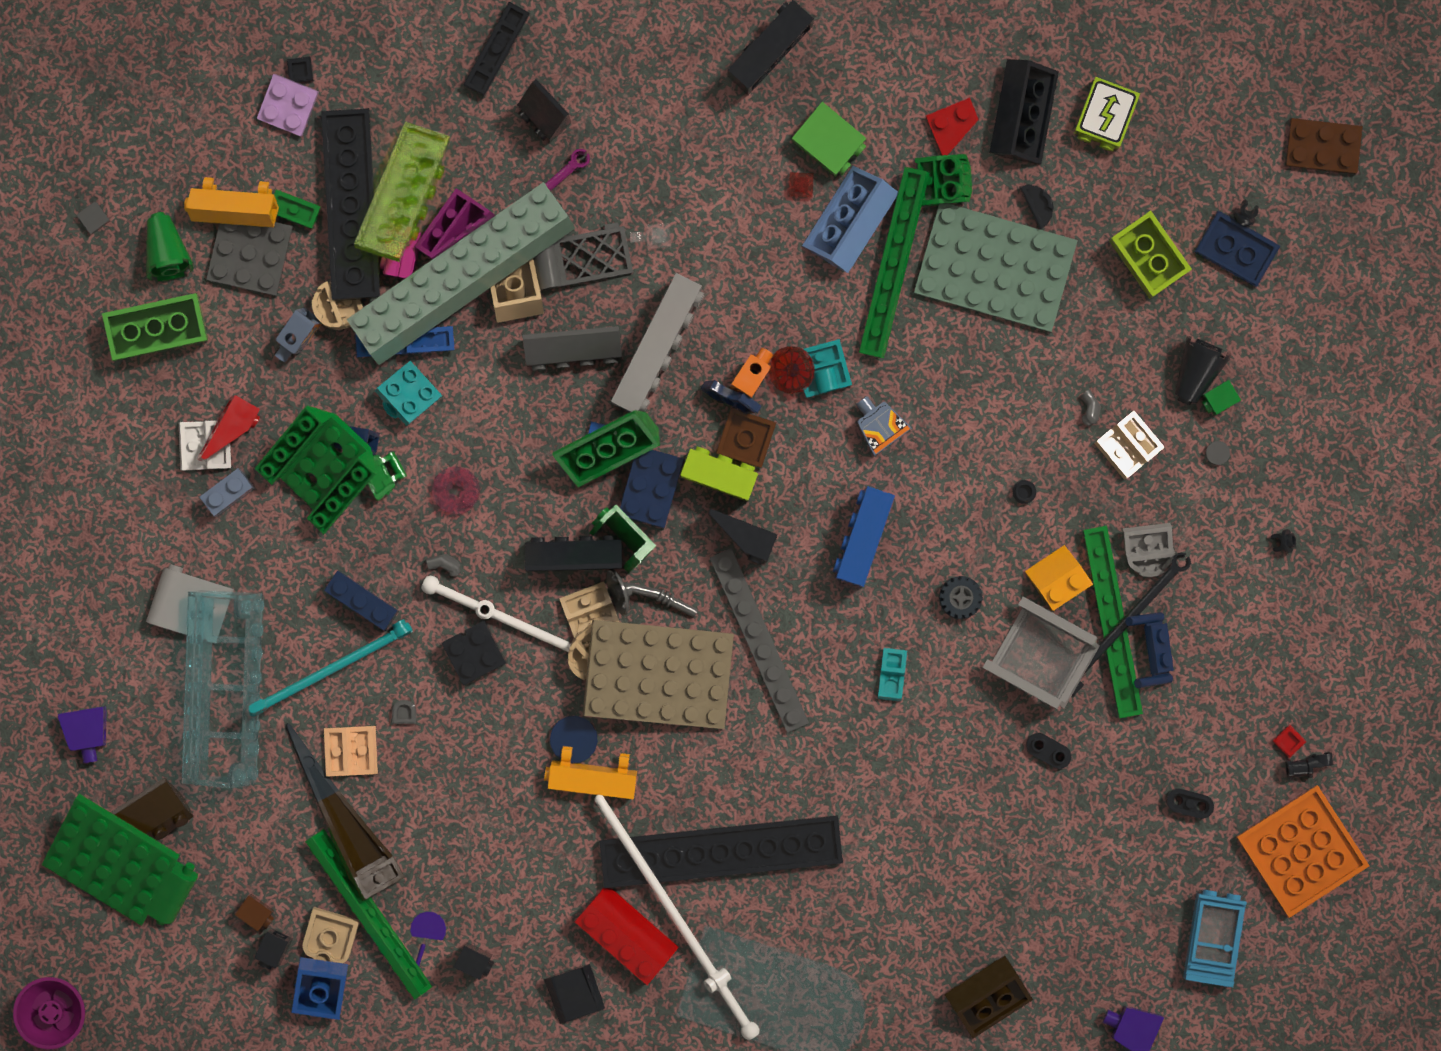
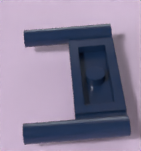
[1125,612,1174,688]

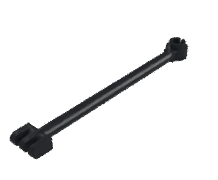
[1056,552,1191,697]

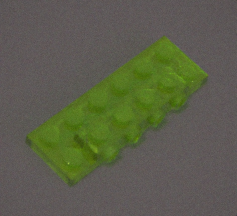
[354,121,450,262]

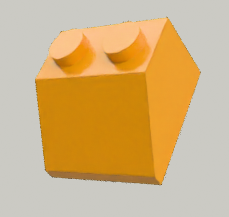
[1025,545,1093,611]

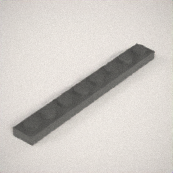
[710,548,809,733]

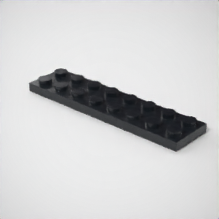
[321,108,380,301]

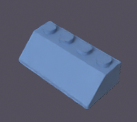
[802,166,898,273]

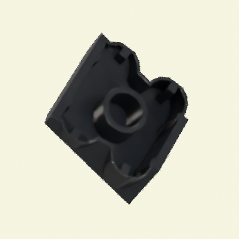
[544,964,605,1023]

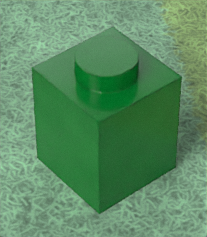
[1201,380,1241,416]

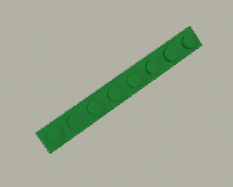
[859,167,930,359]
[1083,526,1143,718]
[305,829,433,1000]

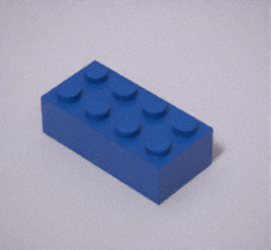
[832,486,895,587]

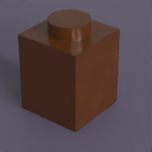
[235,894,274,931]

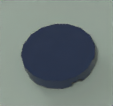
[550,716,598,763]

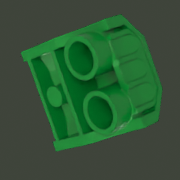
[915,154,972,206]

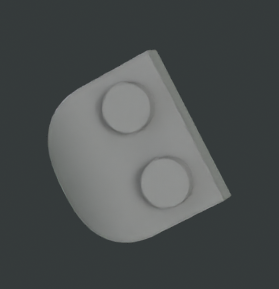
[1123,523,1175,577]

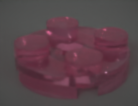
[432,466,480,514]

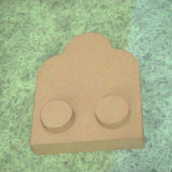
[303,907,360,963]

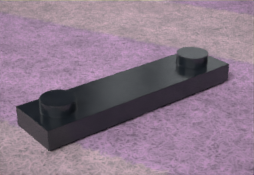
[463,2,530,97]

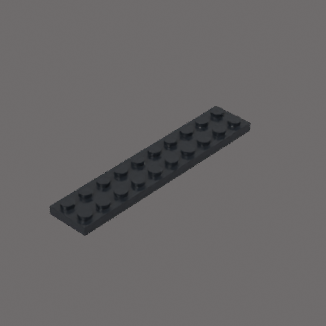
[599,815,843,888]

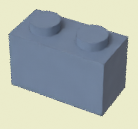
[200,468,255,517]

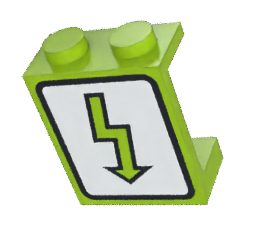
[1074,77,1140,151]

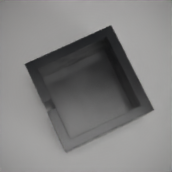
[442,621,507,685]

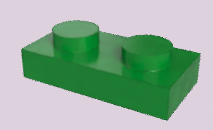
[274,189,321,229]

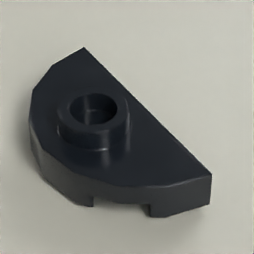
[1019,184,1054,230]

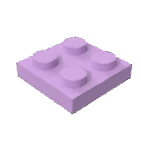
[257,74,319,136]

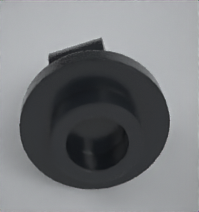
[1233,200,1259,226]
[1271,529,1296,553]

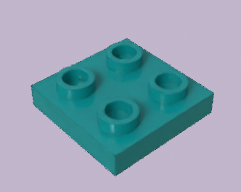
[793,339,852,398]
[375,361,442,426]

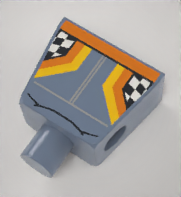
[274,308,322,362]
[856,396,912,456]

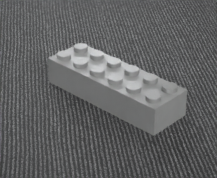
[611,273,704,413]

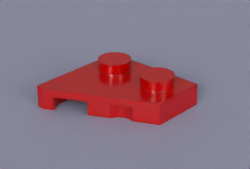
[925,98,979,156]

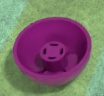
[13,977,85,1049]

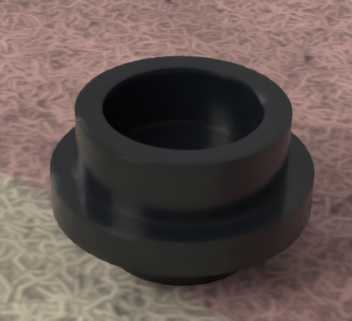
[1012,480,1036,504]

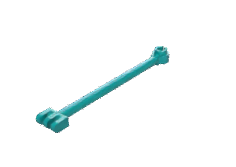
[249,619,413,717]

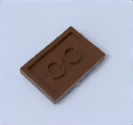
[1285,118,1363,174]

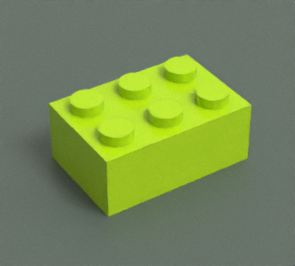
[1109,211,1192,299]
[680,446,758,502]

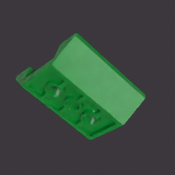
[254,405,377,535]

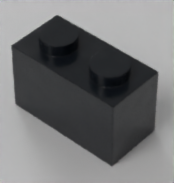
[254,928,293,970]
[454,942,494,980]

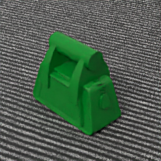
[368,451,407,501]

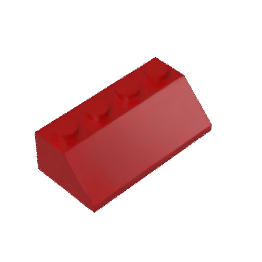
[575,888,679,985]

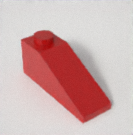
[197,395,260,461]

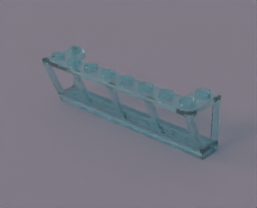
[182,590,264,788]

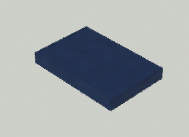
[1194,210,1280,287]

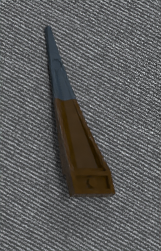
[286,723,405,901]

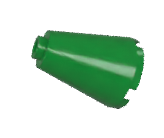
[146,212,194,282]

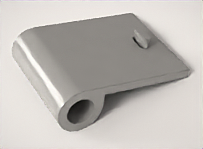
[146,564,234,644]

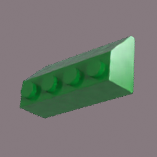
[552,410,660,487]

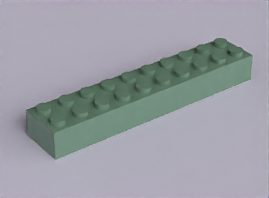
[346,182,575,365]

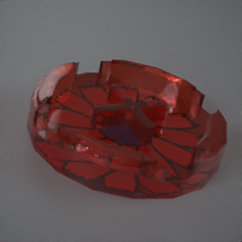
[769,346,815,394]

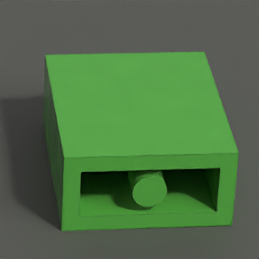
[791,102,867,177]

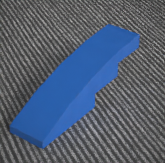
[355,326,454,358]

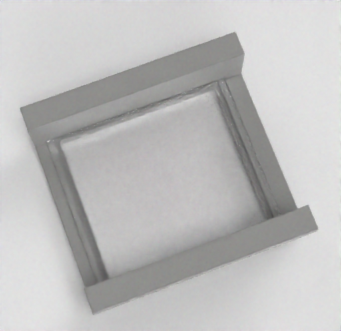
[983,597,1100,709]

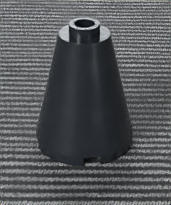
[1175,336,1231,405]

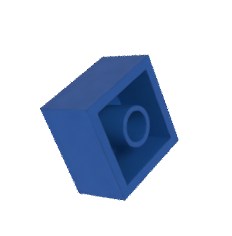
[292,957,348,1020]

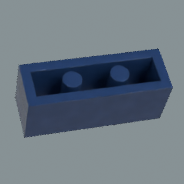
[324,571,399,631]

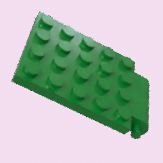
[42,794,198,926]

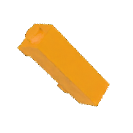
[184,177,279,228]
[544,746,637,799]

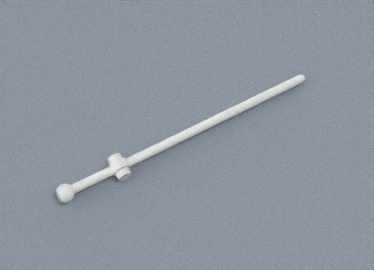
[421,575,571,652]
[595,795,760,1040]

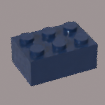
[620,450,684,529]

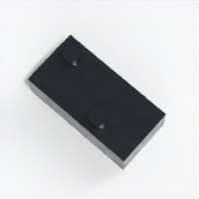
[727,0,814,95]

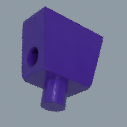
[58,706,107,763]
[1102,1006,1164,1051]

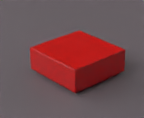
[1272,724,1306,758]

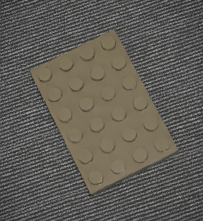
[582,620,734,729]

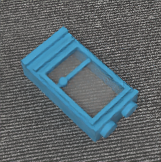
[1183,889,1247,988]

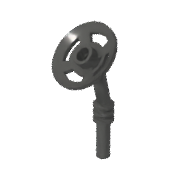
[606,569,698,618]

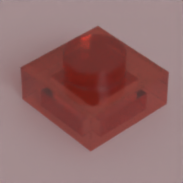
[789,172,814,198]

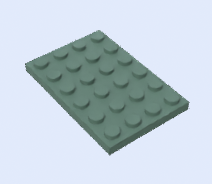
[914,204,1078,332]

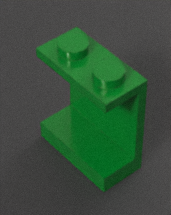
[589,505,656,573]

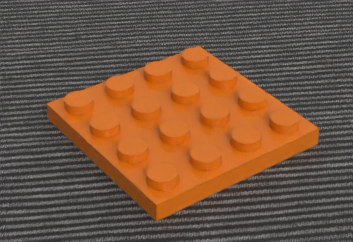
[1236,785,1370,918]

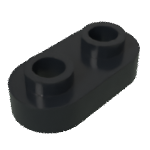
[1026,733,1072,769]
[1166,788,1214,819]

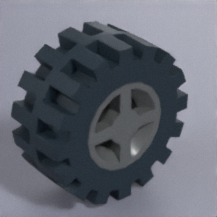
[939,576,983,619]

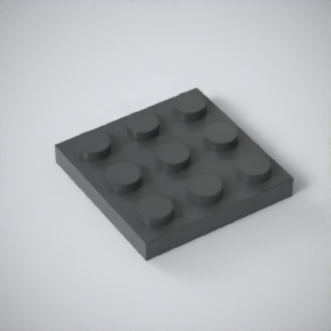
[206,222,293,296]

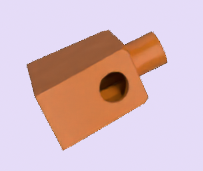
[729,348,773,398]

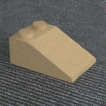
[490,258,544,323]

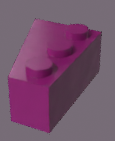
[414,188,496,260]

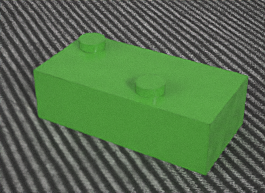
[102,293,208,361]

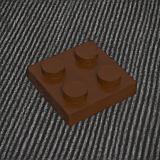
[716,408,777,468]

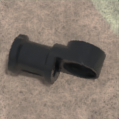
[1285,752,1334,781]

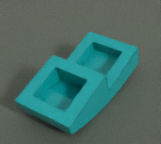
[878,648,907,701]

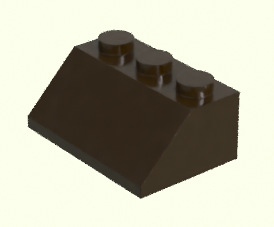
[110,777,194,841]
[944,955,1033,1039]

